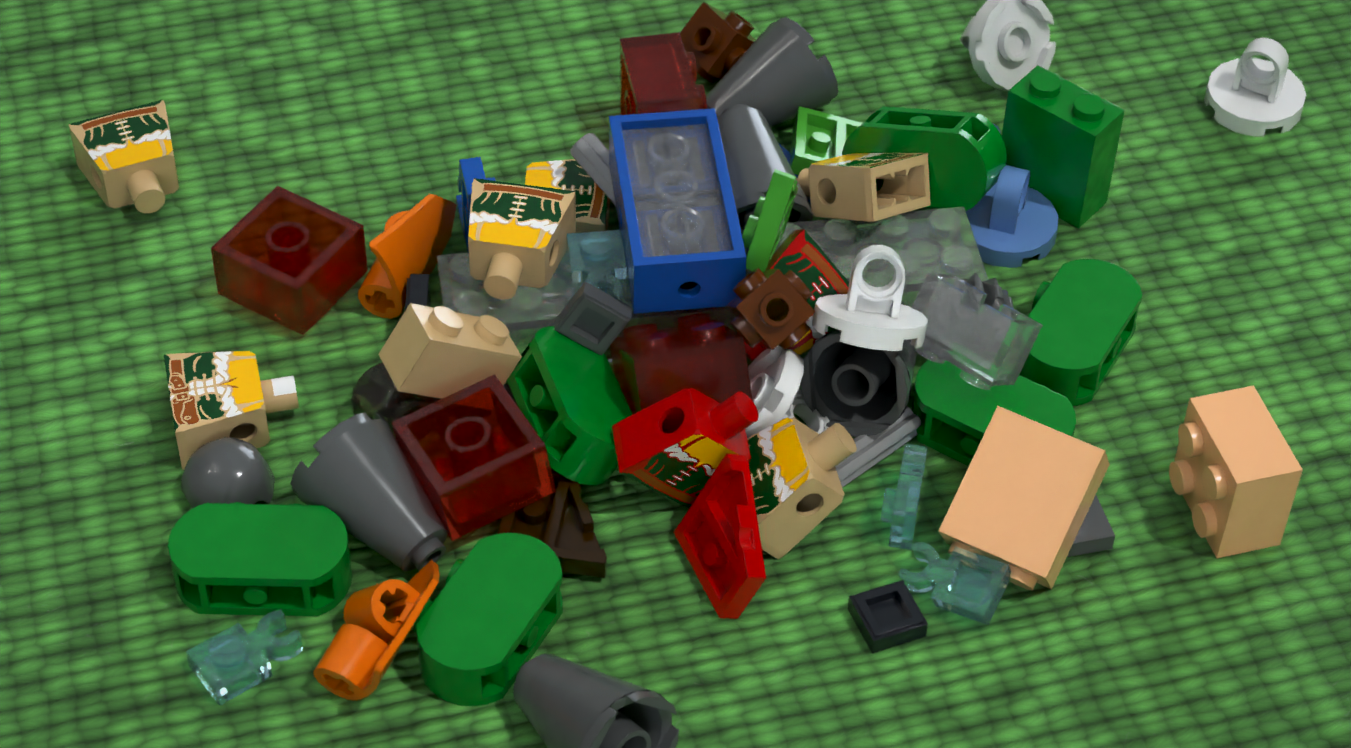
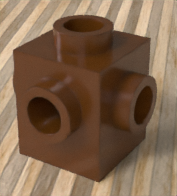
[674,1,756,83]
[726,268,816,350]

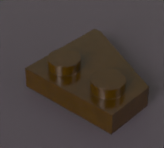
[498,460,607,578]

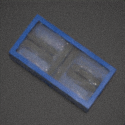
[609,108,747,314]

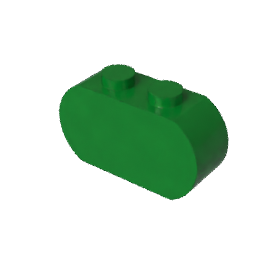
[842,106,1007,214]
[1010,259,1142,406]
[507,326,633,485]
[912,350,1076,466]
[168,502,352,616]
[414,533,563,706]

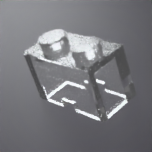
[910,273,1043,390]

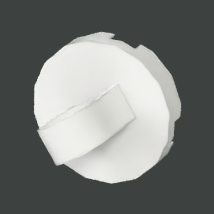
[960,0,1056,90]
[1204,37,1306,137]
[812,245,928,351]
[729,345,830,438]

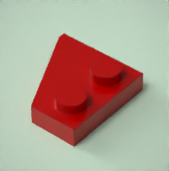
[673,453,766,619]

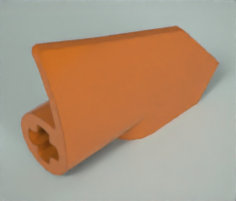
[358,193,457,319]
[313,560,440,701]

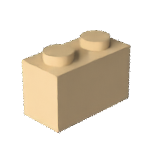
[378,303,522,407]

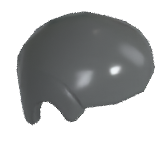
[181,437,275,509]

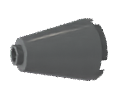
[698,17,838,128]
[717,104,813,249]
[800,329,918,437]
[291,412,448,572]
[513,654,679,748]

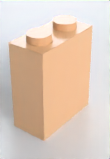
[938,405,1110,590]

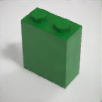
[1002,65,1125,229]

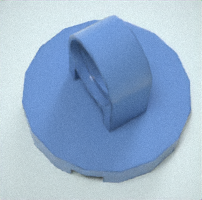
[954,165,1058,268]

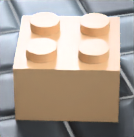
[1169,385,1303,559]

